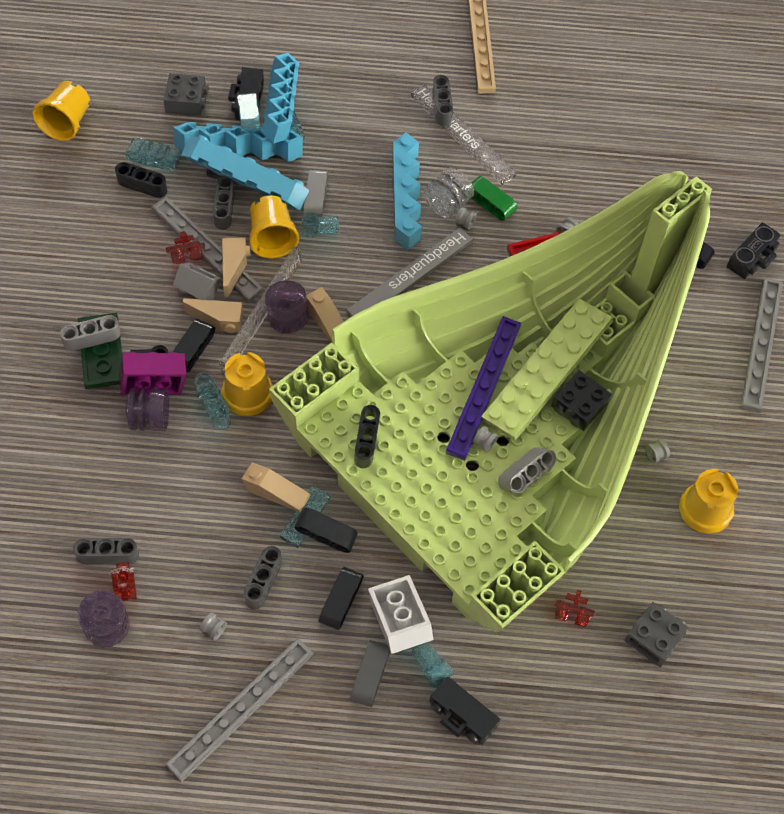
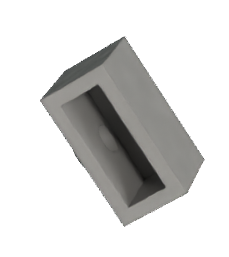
[173,262,222,300]

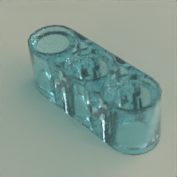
[237,93,261,134]
[125,138,182,171]
[194,372,231,429]

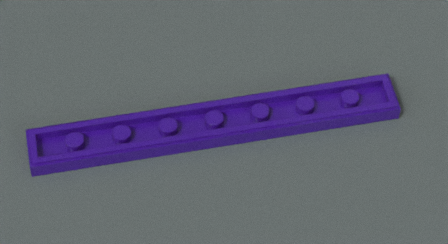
[446,316,522,461]

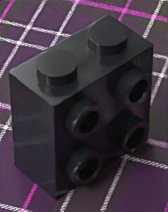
[551,370,612,431]

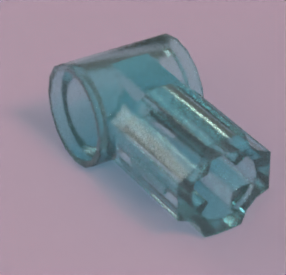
[301,213,339,237]
[412,642,454,687]

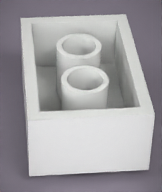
[368,575,433,654]

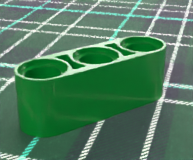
[465,176,517,221]

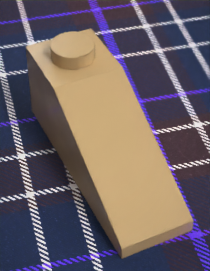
[222,237,250,297]
[305,287,344,343]
[183,298,243,333]
[241,462,311,512]

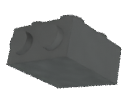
[164,73,209,115]
[624,602,689,668]

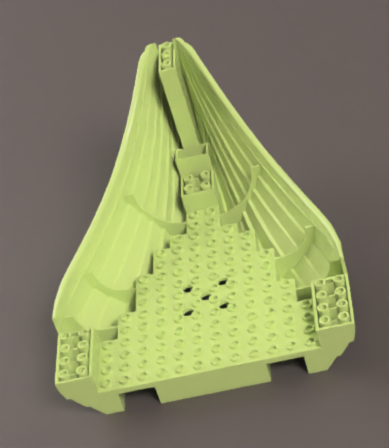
[269,171,712,632]

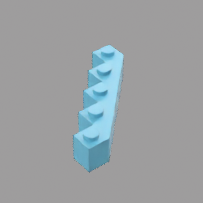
[261,53,299,144]
[173,122,303,162]
[393,133,422,250]
[181,135,310,210]

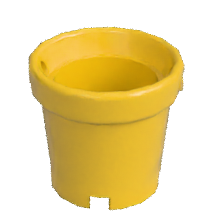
[32,81,90,141]
[249,195,299,259]
[221,352,273,416]
[679,469,738,534]

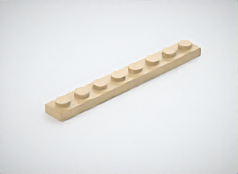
[468,0,496,94]

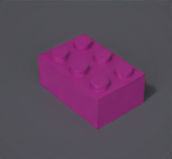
[119,352,186,395]

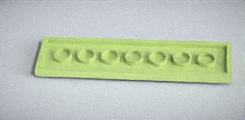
[482,299,613,441]

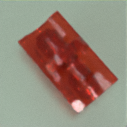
[166,231,205,264]
[111,562,137,602]
[554,589,595,628]

